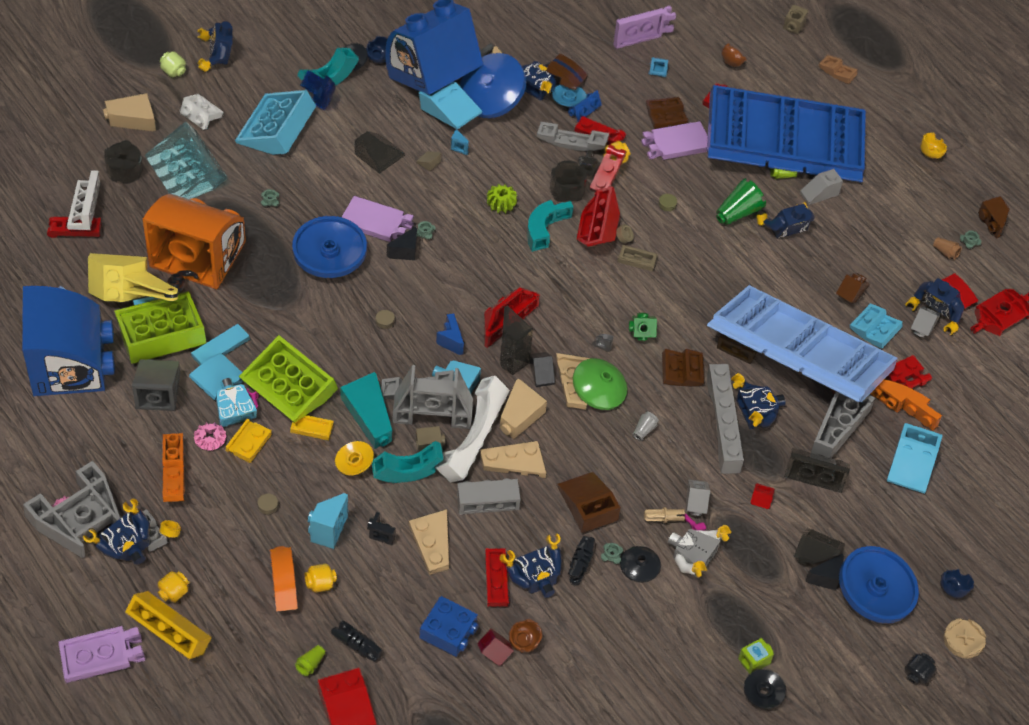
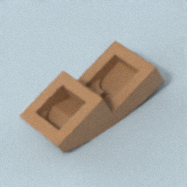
[819,55,857,84]

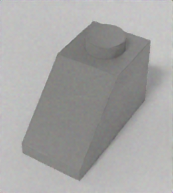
[800,169,843,205]
[911,306,941,337]
[686,479,710,516]

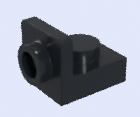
[367,512,396,545]

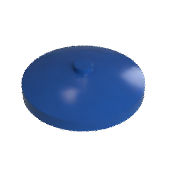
[460,53,526,118]
[292,216,367,278]
[839,546,919,623]

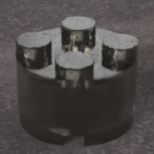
[104,140,143,184]
[550,161,587,202]

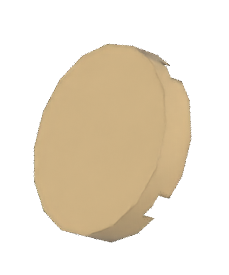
[944,619,986,658]

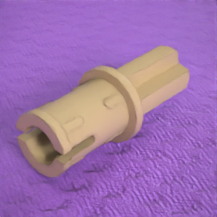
[644,507,685,523]

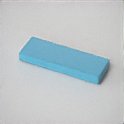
[191,324,250,365]

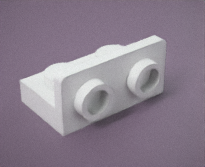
[180,94,223,130]

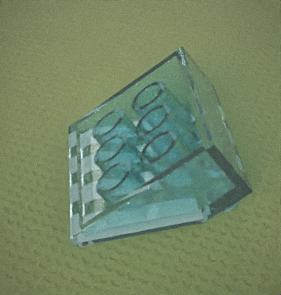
[145,122,228,199]

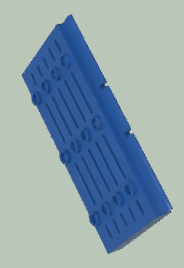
[707,85,866,182]

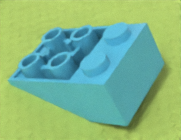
[419,81,482,129]
[887,423,943,494]

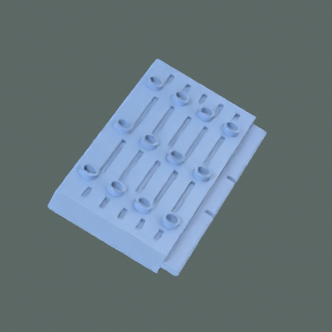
[707,285,898,402]

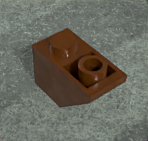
[978,196,1010,239]
[836,273,870,303]

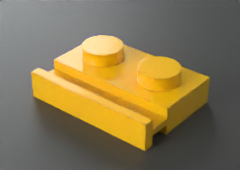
[226,418,272,463]

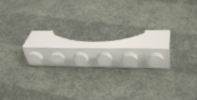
[435,375,510,483]

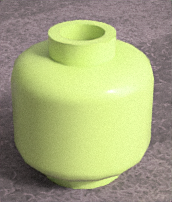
[160,51,186,77]

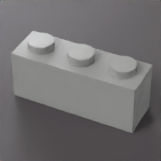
[457,478,520,515]

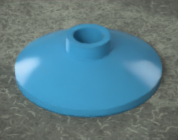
[552,85,587,107]

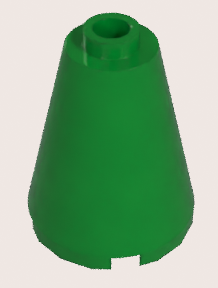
[716,178,766,225]

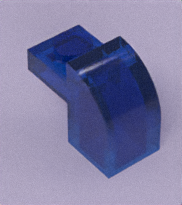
[300,70,336,111]

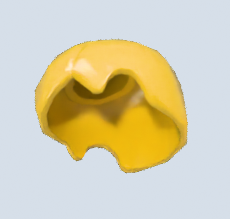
[920,133,947,159]

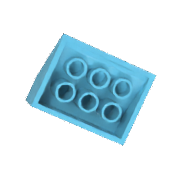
[235,90,316,155]

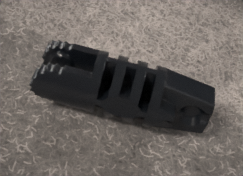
[568,536,595,586]
[331,621,383,662]

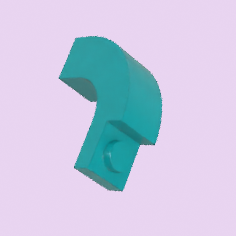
[297,48,359,91]
[527,200,573,252]
[372,441,444,483]

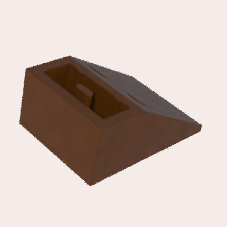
[557,472,621,533]

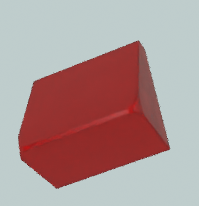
[750,483,775,509]

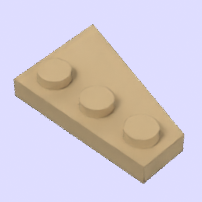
[556,353,591,410]
[480,441,546,478]
[409,510,449,575]

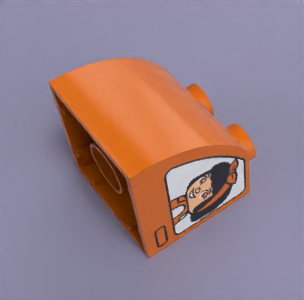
[143,194,246,290]

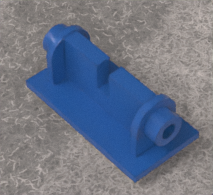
[568,90,602,122]

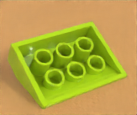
[114,291,206,364]
[239,335,339,423]

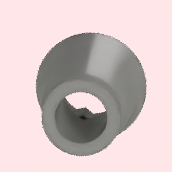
[632,411,659,441]

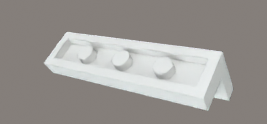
[67,170,100,230]

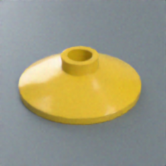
[335,441,374,475]

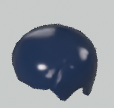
[366,36,388,63]
[940,569,974,599]

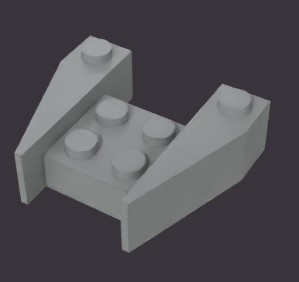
[393,365,473,429]
[23,461,120,558]

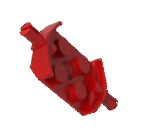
[970,289,1029,336]

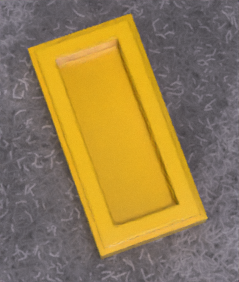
[290,415,334,441]

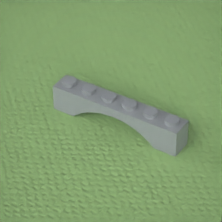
[706,364,744,474]

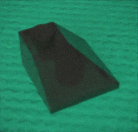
[355,131,405,174]
[794,527,845,565]

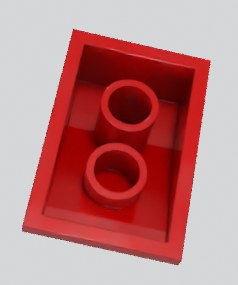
[318,668,377,725]

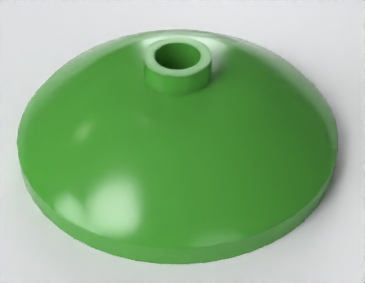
[573,358,627,410]

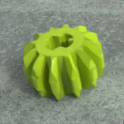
[487,183,517,214]

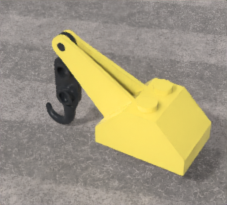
[88,253,198,302]

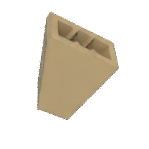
[103,94,156,131]
[500,379,547,439]

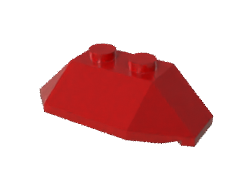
[577,186,620,247]
[484,287,540,348]

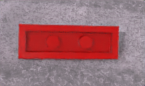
[485,548,508,607]

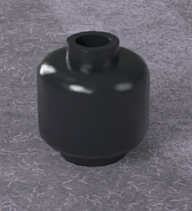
[905,652,936,685]

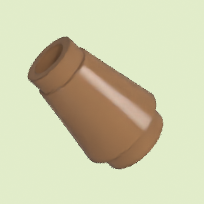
[933,237,962,259]

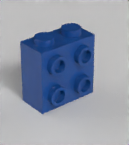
[419,596,479,657]

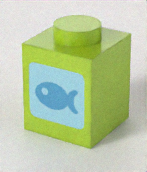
[738,638,774,674]

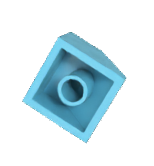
[308,493,348,549]

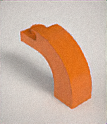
[270,546,298,611]

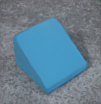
[649,58,669,77]
[451,130,469,155]

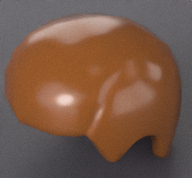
[722,43,746,67]
[509,619,542,653]

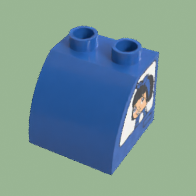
[385,0,483,95]
[22,286,115,396]

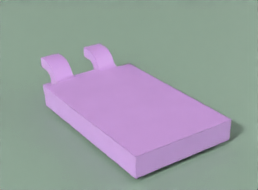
[613,6,676,49]
[641,121,708,160]
[342,196,414,242]
[59,626,145,683]

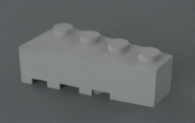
[811,391,876,461]

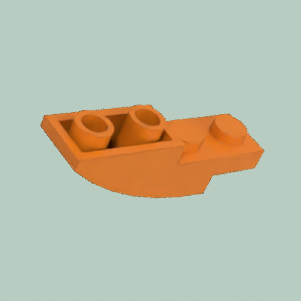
[870,380,942,431]
[162,433,185,502]

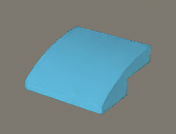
[850,303,902,349]
[189,353,244,400]

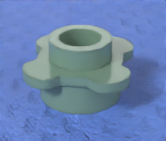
[261,189,279,206]
[417,221,435,239]
[960,230,981,249]
[601,543,623,564]

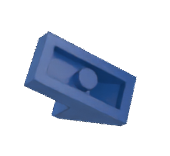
[436,313,464,355]

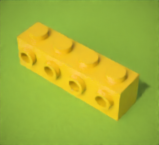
[125,591,212,659]

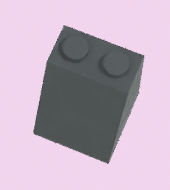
[132,359,181,411]

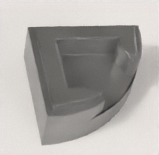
[592,334,614,352]

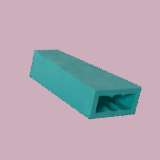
[340,372,392,449]

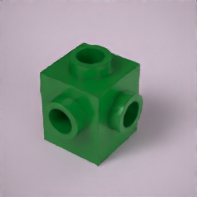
[629,313,657,340]

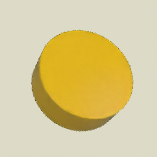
[159,520,181,537]

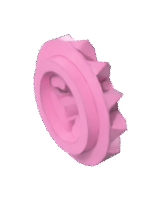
[194,422,226,450]

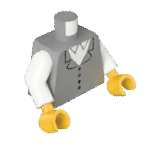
[668,525,731,578]

